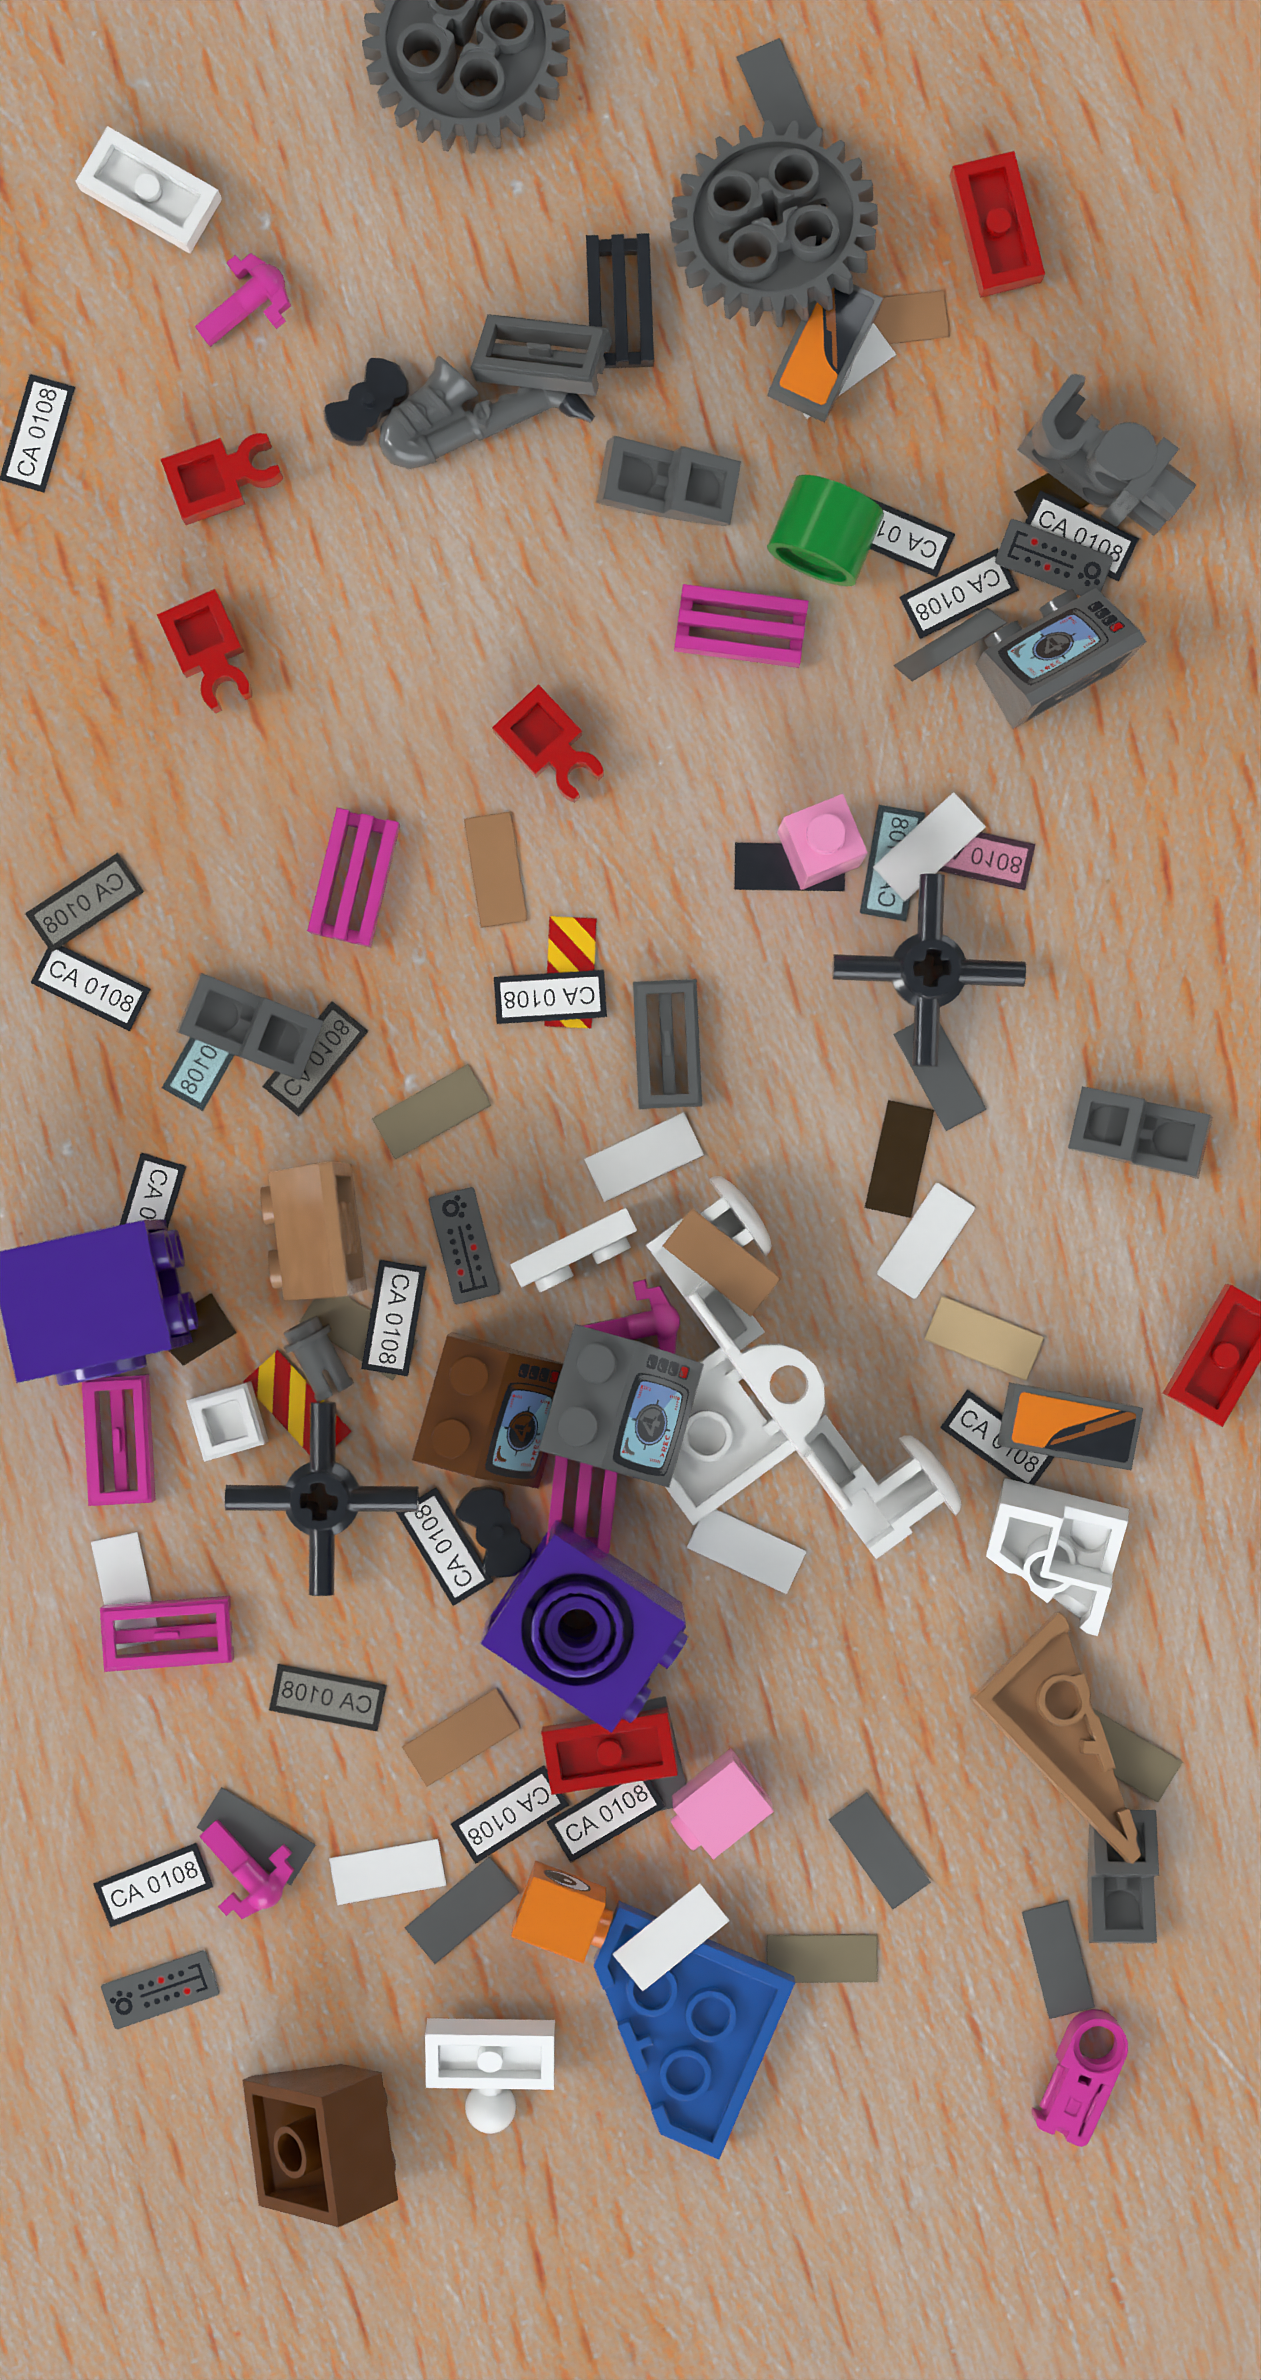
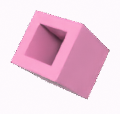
[777,794,868,890]
[670,1748,774,1860]

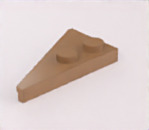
[970,1612,1141,1864]

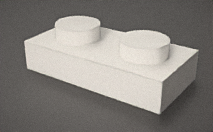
[76,126,222,254]
[510,1208,637,1292]

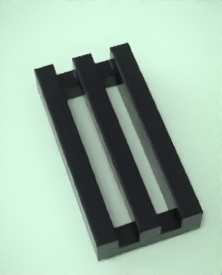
[586,233,654,369]

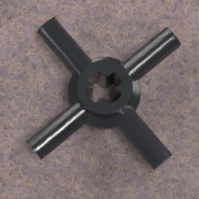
[832,873,1026,1067]
[225,1402,419,1596]

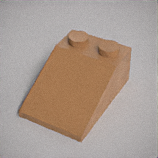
[260,1161,367,1301]

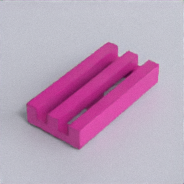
[674,584,809,668]
[307,807,400,948]
[82,1374,156,1506]
[546,1456,618,1554]
[100,1596,234,1672]

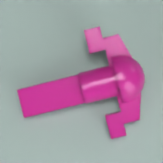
[195,253,291,347]
[581,1279,680,1354]
[199,1819,294,1919]

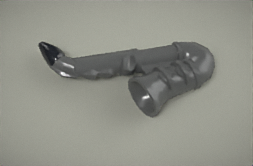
[379,356,595,469]

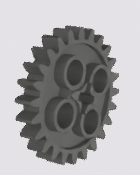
[362,0,570,153]
[670,120,878,327]

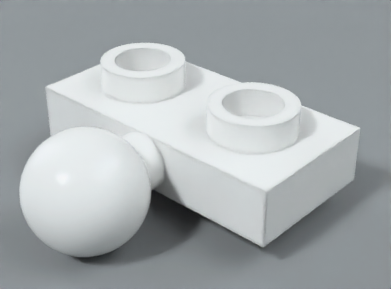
[425,2018,555,2134]

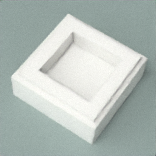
[186,1381,269,1462]

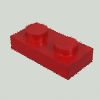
[950,151,1045,298]
[1162,1284,1261,1427]
[541,1707,678,1795]

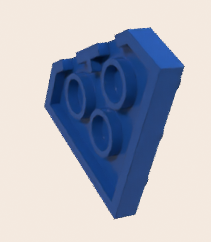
[594,1901,795,2160]

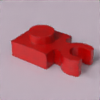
[160,433,284,525]
[157,589,252,714]
[492,684,604,803]

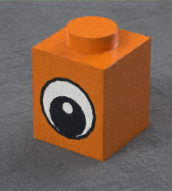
[511,1861,614,1964]

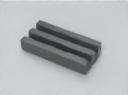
[471,314,612,396]
[633,979,702,1110]

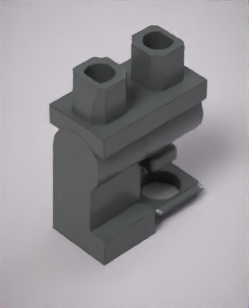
[1017,374,1196,536]

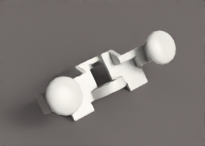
[646,1176,962,1559]

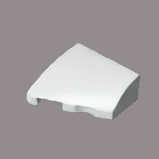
[986,1478,1129,1636]

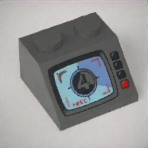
[976,588,1146,729]
[539,1324,704,1488]

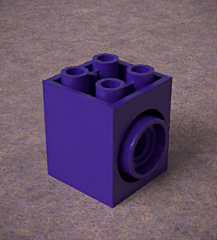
[0,1219,198,1386]
[480,1520,688,1733]

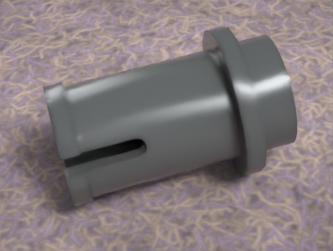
[283,1316,354,1402]

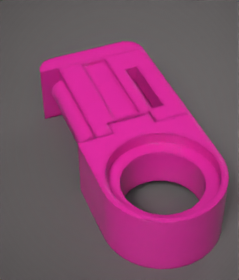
[1031,2009,1128,2147]

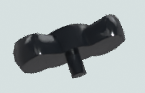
[323,358,409,446]
[456,1485,532,1578]

